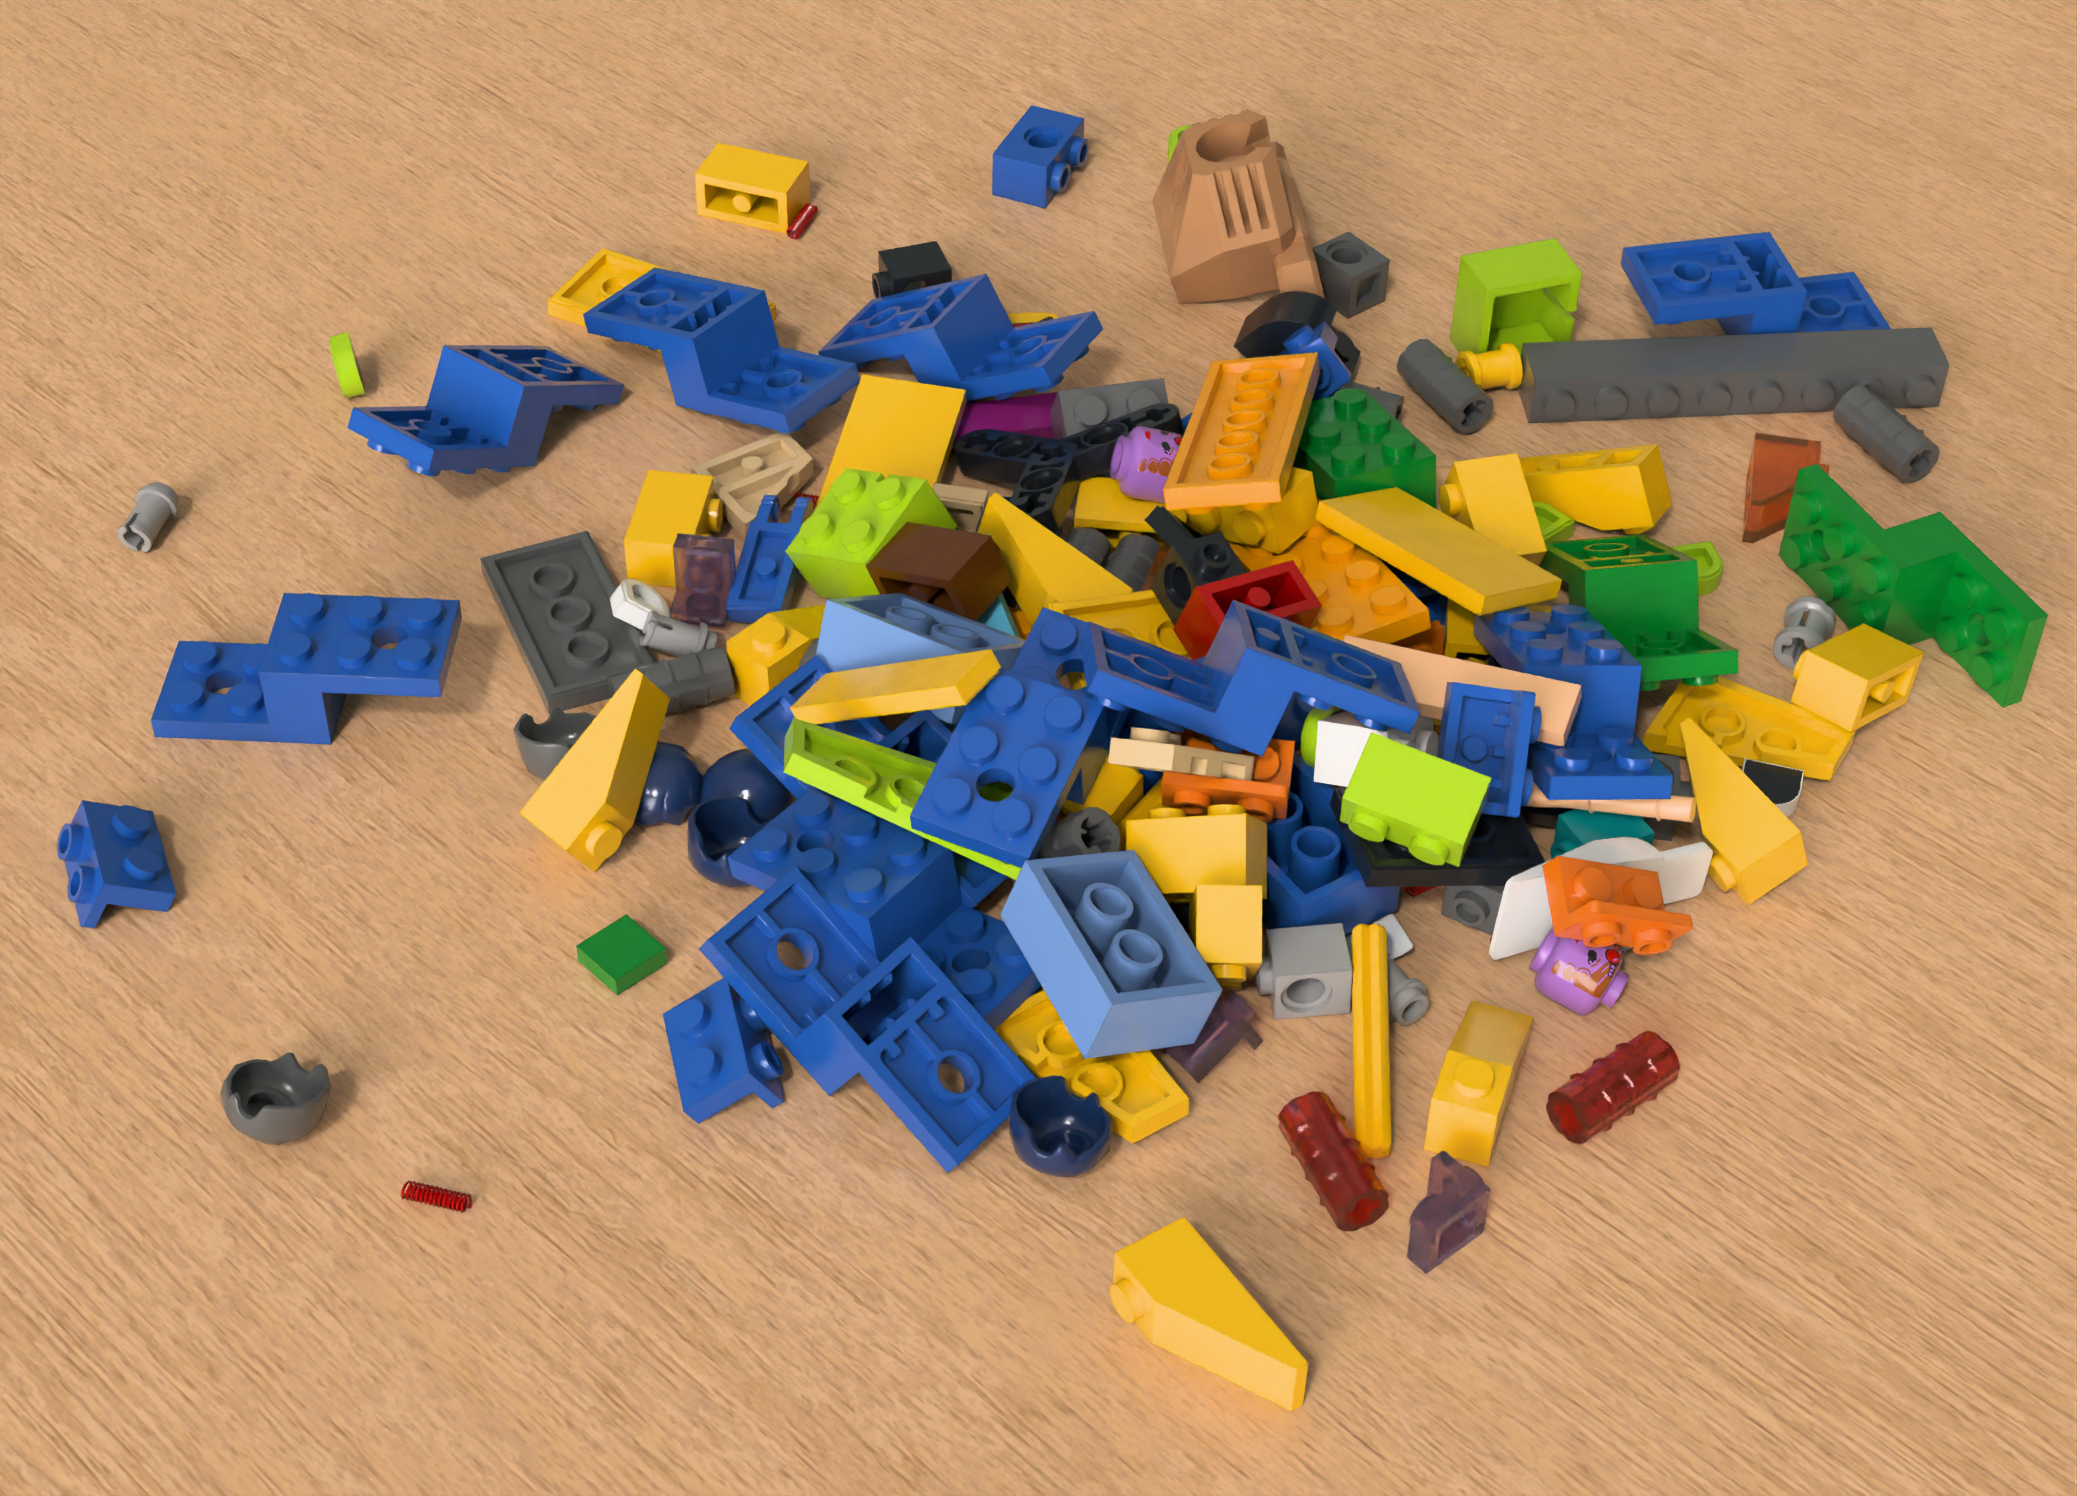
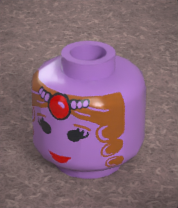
[1110,426,1183,504]
[1529,926,1629,1016]

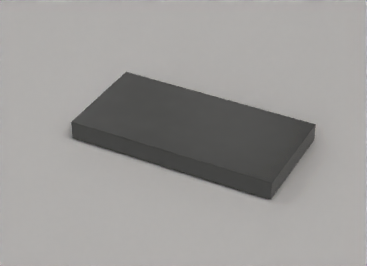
[480,531,656,715]

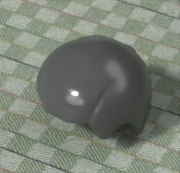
[513,707,597,781]
[220,1053,331,1145]

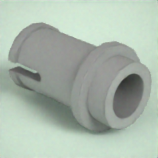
[117,482,179,552]
[639,610,717,657]
[1387,952,1429,1025]

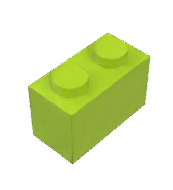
[1340,732,1492,867]

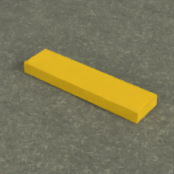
[790,649,1001,725]

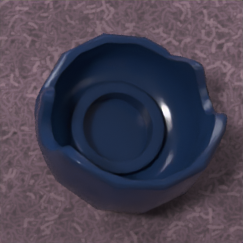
[634,741,704,826]
[700,748,797,823]
[687,797,773,888]
[1009,1075,1113,1177]

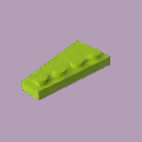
[784,718,1022,880]

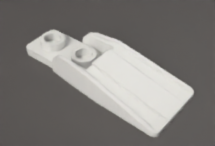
[1488,837,1713,960]

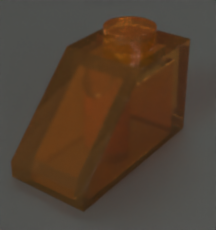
[1742,433,1829,544]

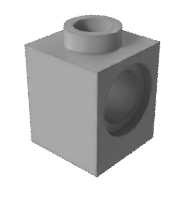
[1255,923,1353,1020]

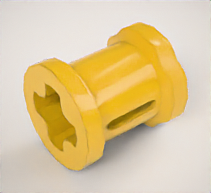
[1455,342,1523,389]

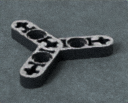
[953,403,1185,534]

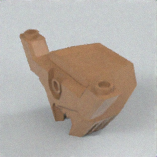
[1152,110,1325,304]

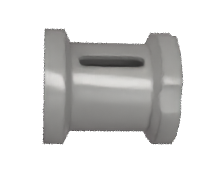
[1773,596,1837,670]

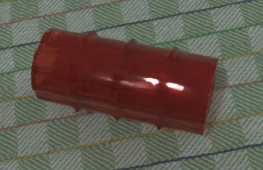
[1546,1031,1680,1145]
[1278,1091,1389,1231]

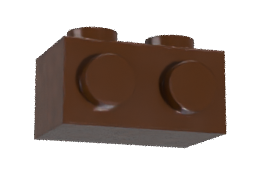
[866,522,1012,621]

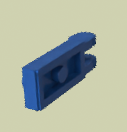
[726,495,814,623]

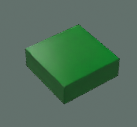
[576,914,667,995]

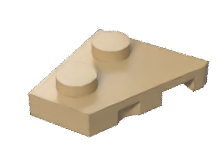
[691,432,813,539]
[1108,727,1255,781]

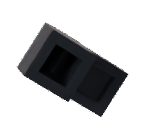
[1234,291,1361,381]

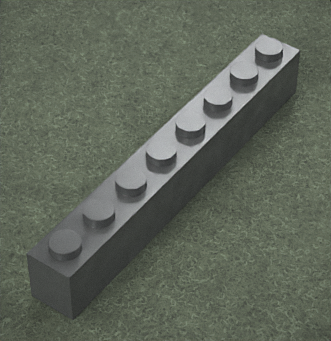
[1518,327,1949,423]

